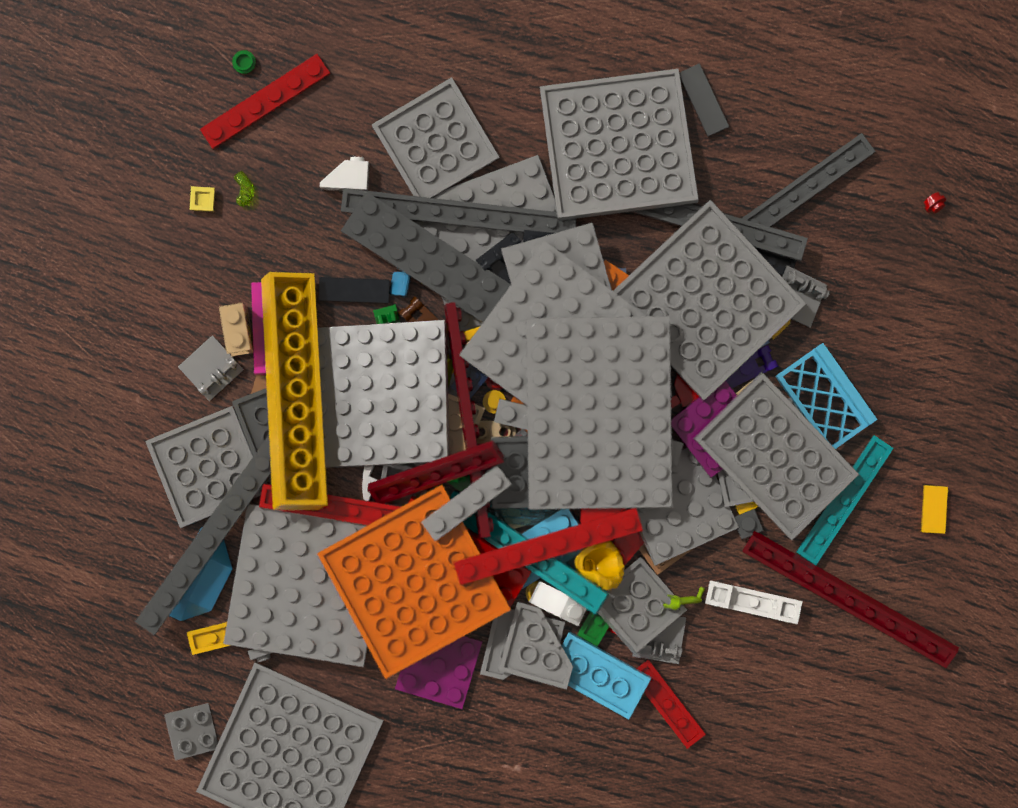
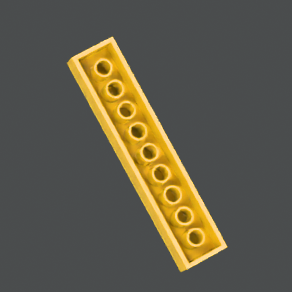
[261,272,327,510]

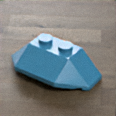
[169,528,233,621]

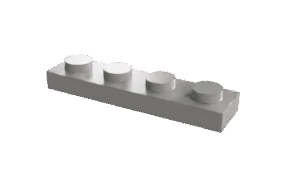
[421,465,512,541]

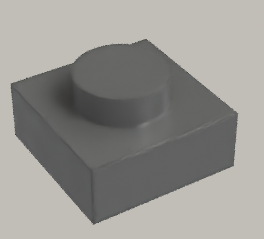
[734,509,763,539]

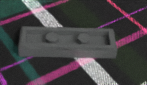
[679,63,729,137]

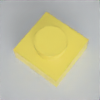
[190,186,215,212]

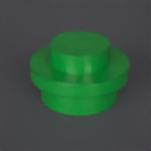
[232,50,256,74]

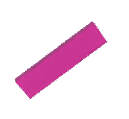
[251,282,266,375]

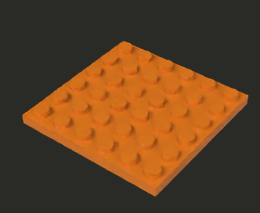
[317,485,511,679]

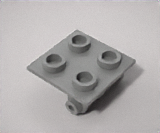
[782,266,829,328]
[178,335,244,401]
[632,617,686,664]
[164,703,218,761]

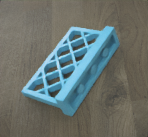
[775,343,877,449]

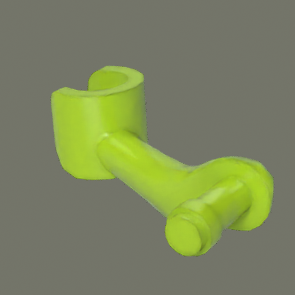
[663,587,705,610]

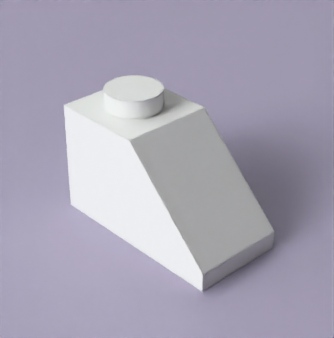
[320,157,369,191]
[529,581,587,626]

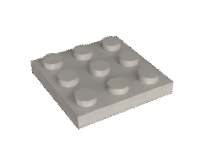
[598,557,687,655]

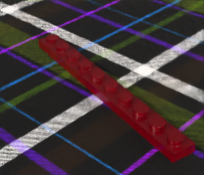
[444,302,494,539]
[742,530,959,668]

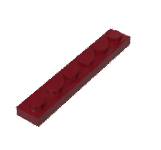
[367,440,504,504]

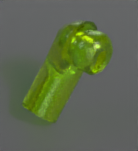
[233,171,255,207]

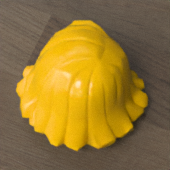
[574,540,624,590]

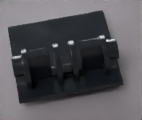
[476,232,522,284]

